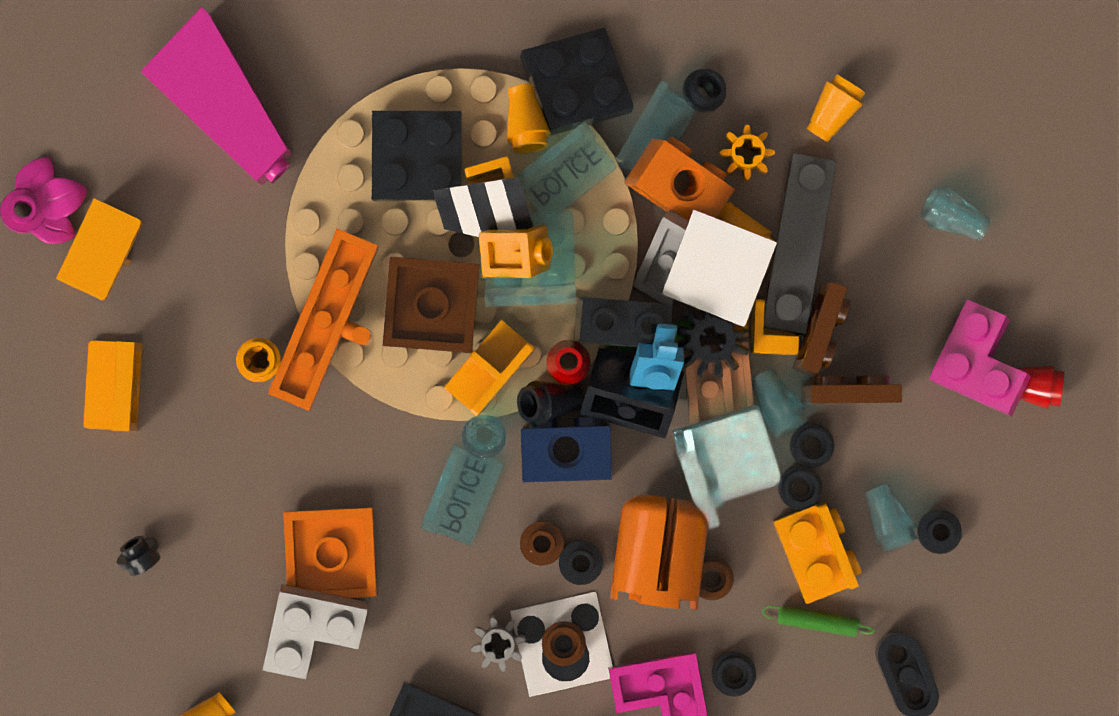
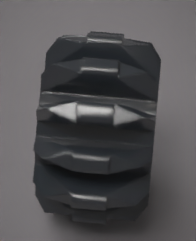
[676,309,749,378]

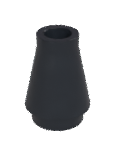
[517,381,584,425]

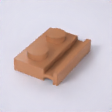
[683,341,756,436]

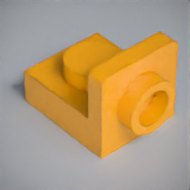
[479,225,553,278]

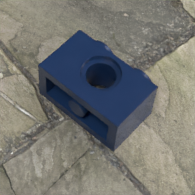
[521,418,612,483]

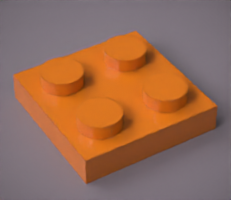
[283,507,378,598]

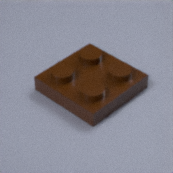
[382,257,480,353]
[792,281,851,375]
[801,376,902,404]

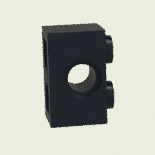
[574,297,673,347]
[580,348,684,439]

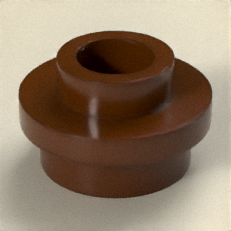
[520,521,564,566]
[699,556,734,600]
[542,621,586,666]

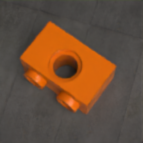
[624,137,735,221]

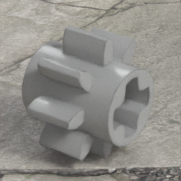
[471,615,526,672]

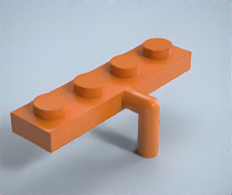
[268,229,379,411]

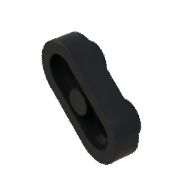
[875,631,939,716]

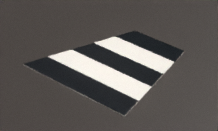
[432,177,534,237]

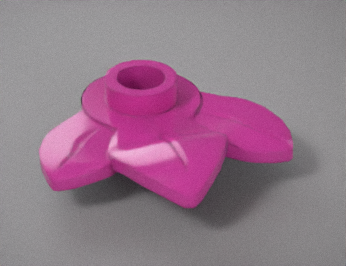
[0,157,87,244]

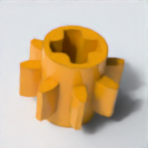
[718,125,775,182]

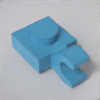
[630,324,684,390]

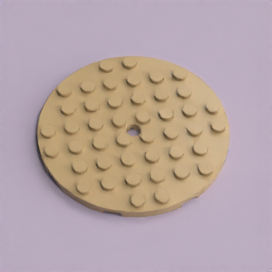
[285,68,638,421]

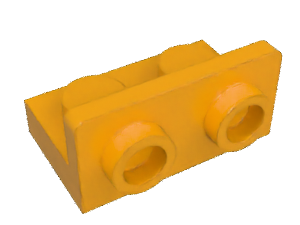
[772,502,862,604]

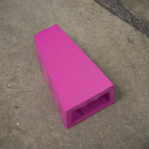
[140,7,292,185]

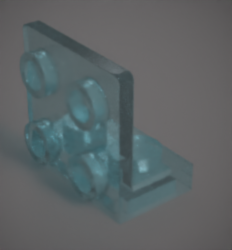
[484,211,576,307]
[673,405,782,529]

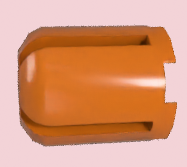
[610,494,709,610]

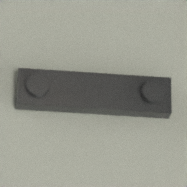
[764,153,837,335]

